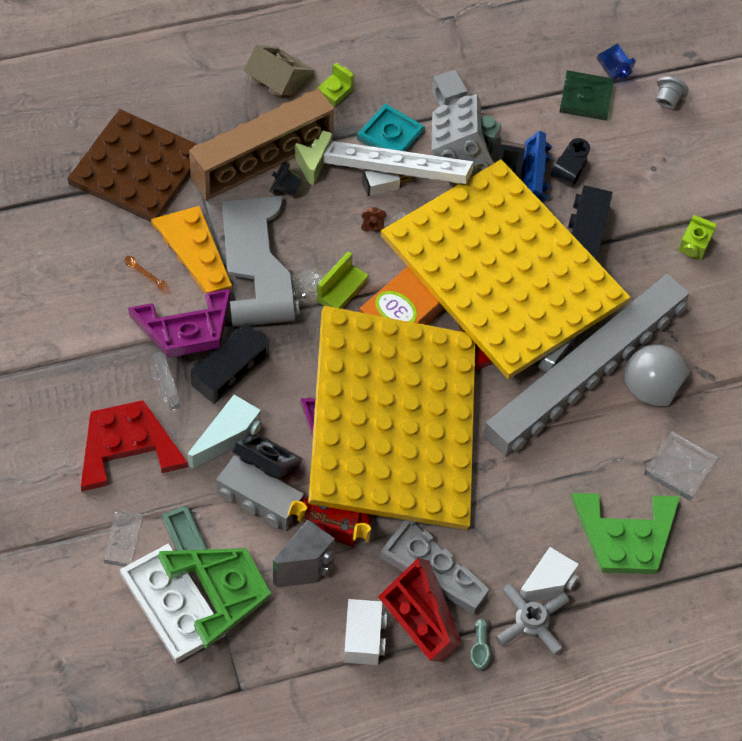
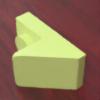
[295,131,332,185]

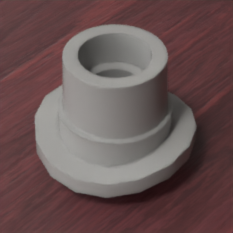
[656,76,689,109]

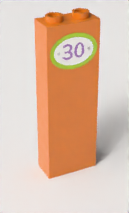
[359,266,445,325]

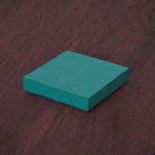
[357,103,425,152]

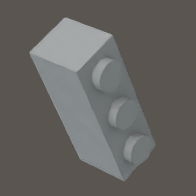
[216,455,304,531]

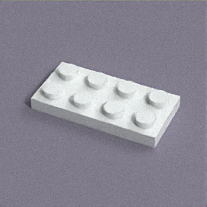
[120,543,225,663]

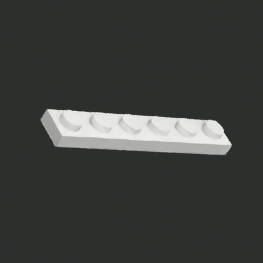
[323,141,473,184]

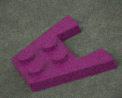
[128,289,231,357]

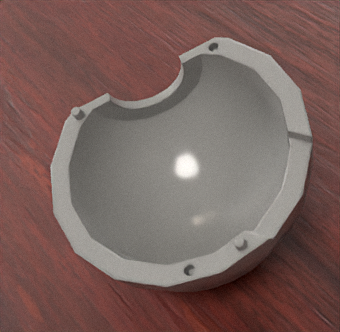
[624,344,690,406]

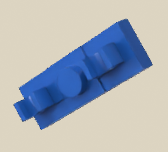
[522,130,552,203]

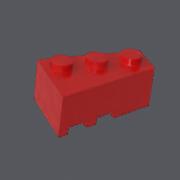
[378,558,462,662]

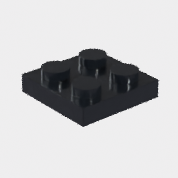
[232,433,303,478]

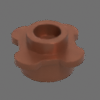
[361,207,387,231]

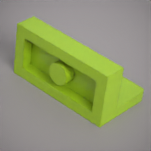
[317,251,369,309]

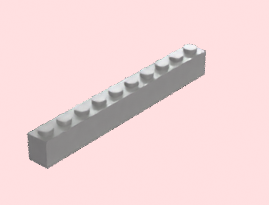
[483,274,690,456]

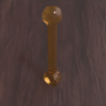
[125,256,167,290]

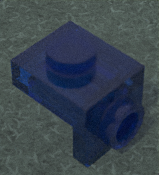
[597,44,636,81]

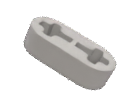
[538,337,576,373]

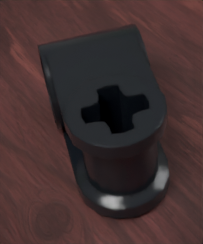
[550,138,590,187]

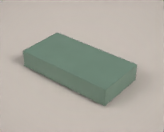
[161,505,207,551]

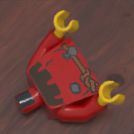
[287,497,372,547]

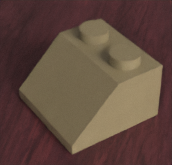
[243,45,315,97]

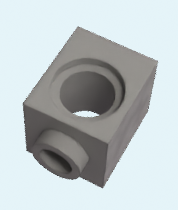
[432,70,467,106]

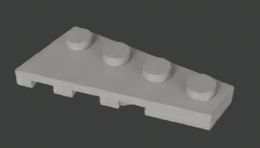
[379,520,489,614]

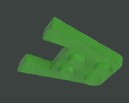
[571,493,680,574]
[158,548,271,649]

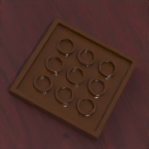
[67,109,197,222]

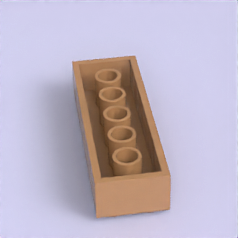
[189,88,334,201]

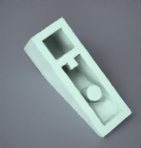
[188,395,262,469]

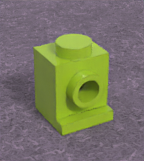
[678,215,717,260]

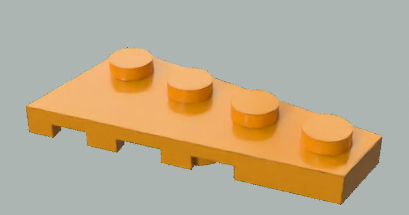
[151,206,232,294]

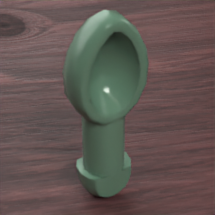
[470,619,491,671]

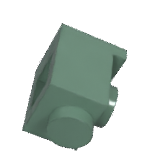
[481,116,501,155]

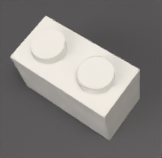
[344,599,387,665]

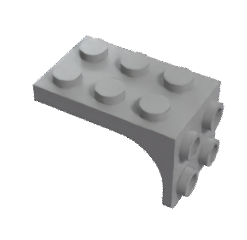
[432,94,494,188]

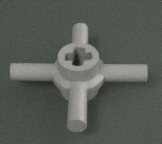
[495,584,569,655]

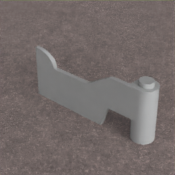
[222,196,300,327]

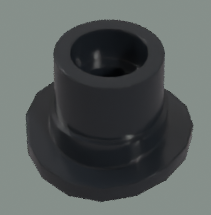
[269,161,302,197]

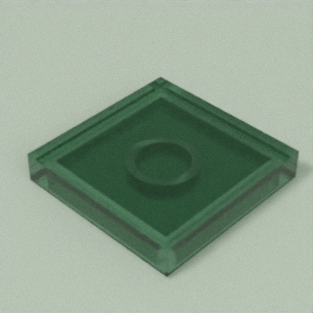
[559,70,614,121]

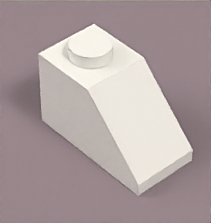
[520,547,579,603]

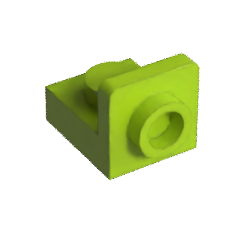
[317,63,354,107]

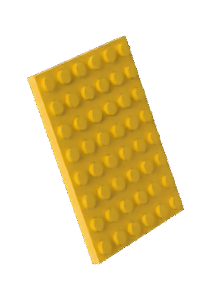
[381,160,631,380]
[308,306,475,530]

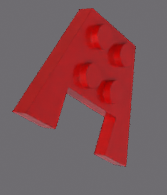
[81,400,188,492]

